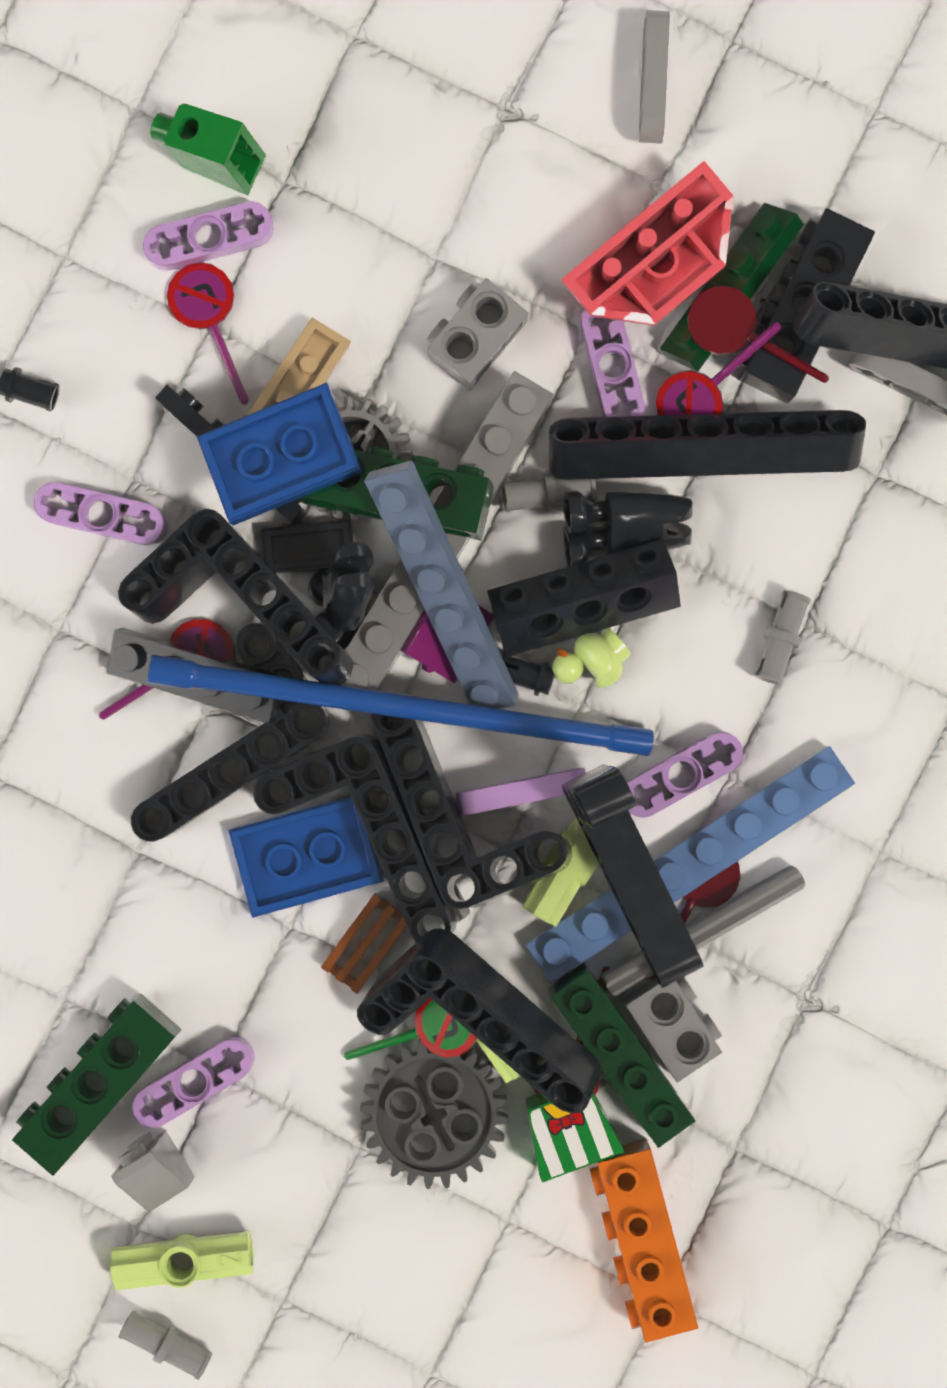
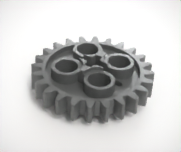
[360,1038,508,1189]

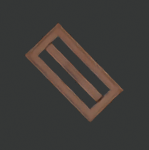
[321,893,407,994]

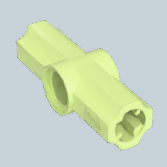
[522,817,599,927]
[110,1231,254,1290]

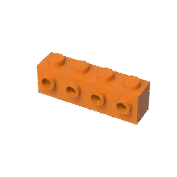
[590,1139,699,1343]

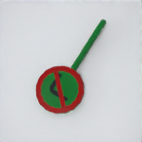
[344,998,477,1060]

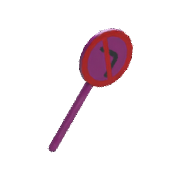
[167,262,249,405]
[656,322,781,415]
[99,619,234,720]

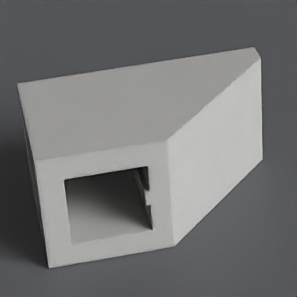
[111,1131,195,1212]

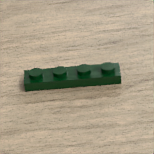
[659,203,804,371]

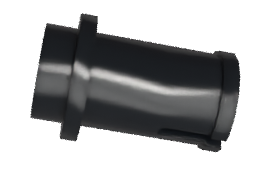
[0,367,60,412]
[502,653,554,696]

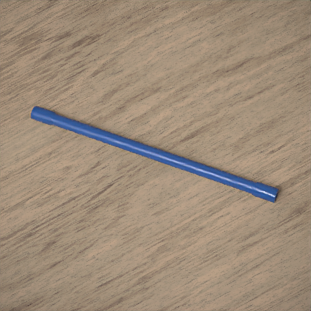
[147,655,654,756]

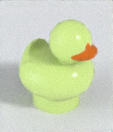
[552,628,631,688]

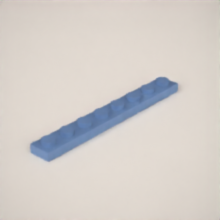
[526,746,856,984]

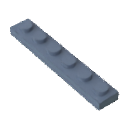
[365,460,519,709]

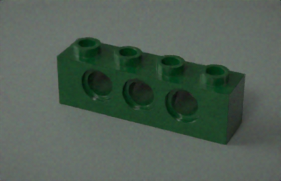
[298,446,494,541]
[547,962,696,1148]
[12,994,182,1176]

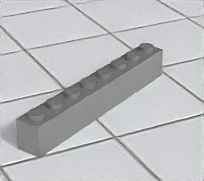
[341,370,554,691]

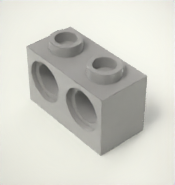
[427,277,529,391]
[622,977,723,1083]

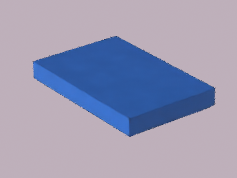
[197,382,363,526]
[228,796,384,918]

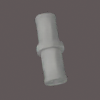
[502,474,597,512]
[754,590,811,685]
[118,1310,213,1380]

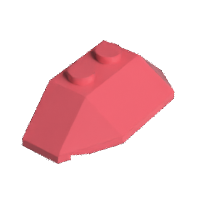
[561,161,734,326]

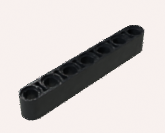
[549,410,866,480]

